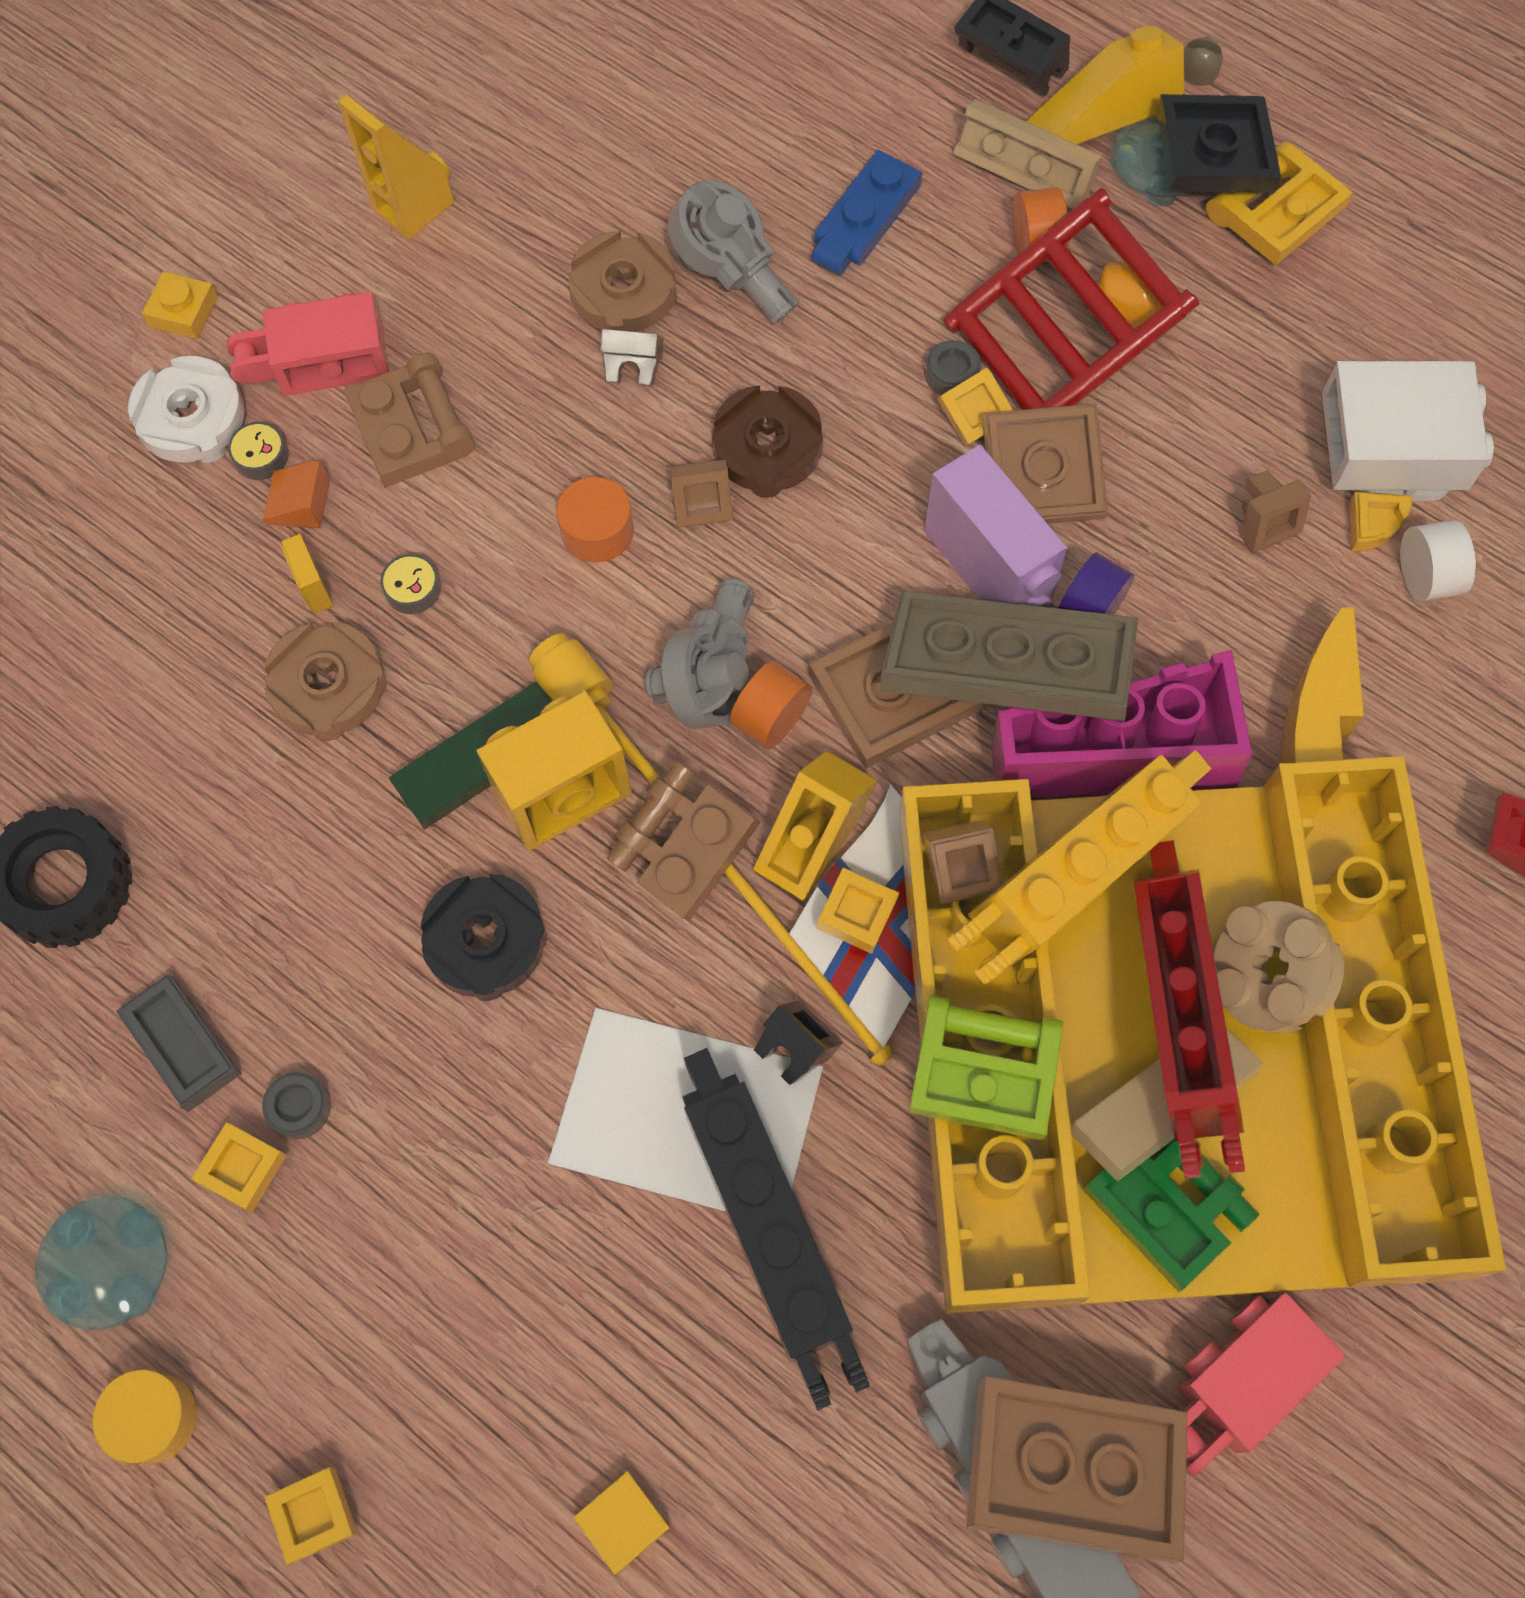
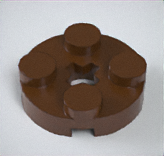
[712,385,823,498]

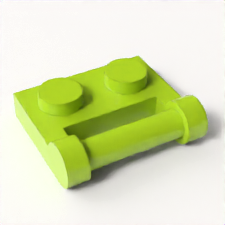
[909,995,1063,1140]

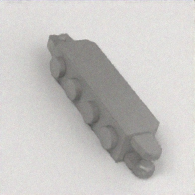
[906,1319,1140,1598]

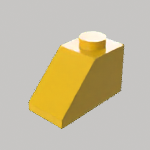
[753,750,877,901]

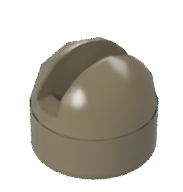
[1184,37,1223,86]

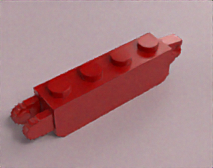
[1134,840,1246,1179]

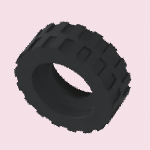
[0,806,132,948]

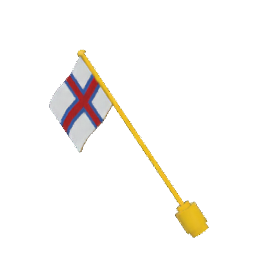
[529,633,915,1065]

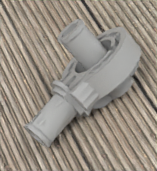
[668,180,799,326]
[645,579,755,729]

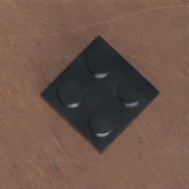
[1156,94,1282,193]

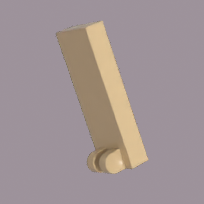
[953,99,1103,209]

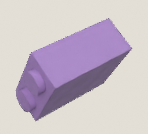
[924,444,1067,608]

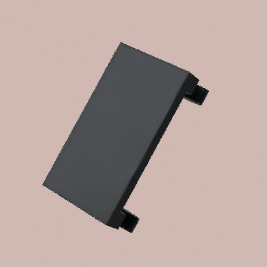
[955,0,1070,96]

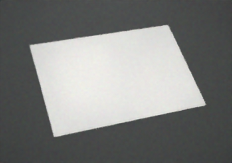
[548,1008,823,1211]

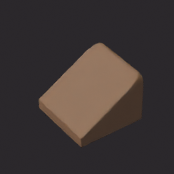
[922,820,1003,904]

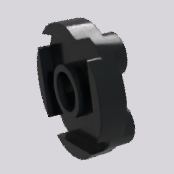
[421,874,547,1001]

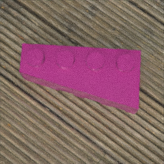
[991,650,1252,799]

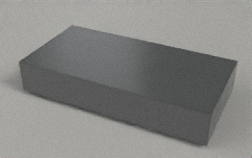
[116,974,241,1112]

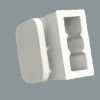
[1322,361,1494,501]

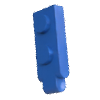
[811,150,922,276]

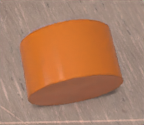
[1013,187,1069,262]
[556,477,634,562]
[730,660,812,749]

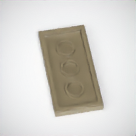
[881,591,1138,721]

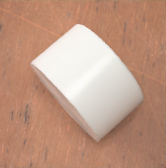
[1400,520,1476,602]

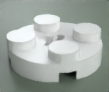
[128,356,245,463]

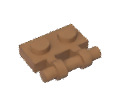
[606,759,761,919]

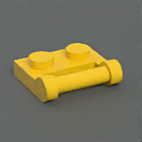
[1206,142,1353,266]

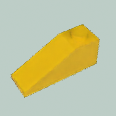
[1026,26,1184,144]
[338,94,454,240]

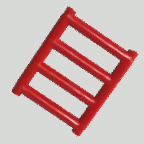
[943,188,1199,410]

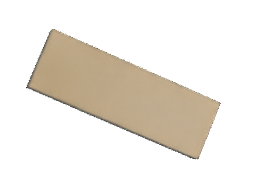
[1071,1029,1263,1182]

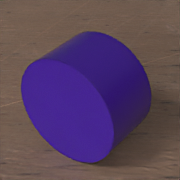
[1058,552,1135,615]

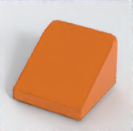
[263,460,330,528]

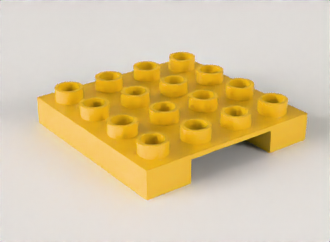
[899,756,1506,1314]

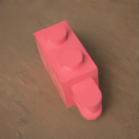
[227,291,390,396]
[1177,1292,1346,1477]

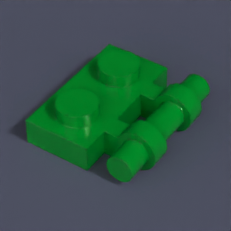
[1083,1138,1260,1292]

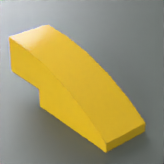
[1280,607,1364,764]

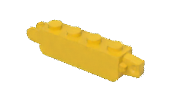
[947,749,1212,985]

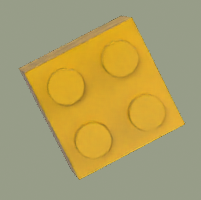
[476,691,632,852]

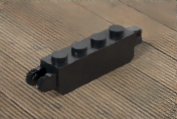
[682,1048,870,1411]

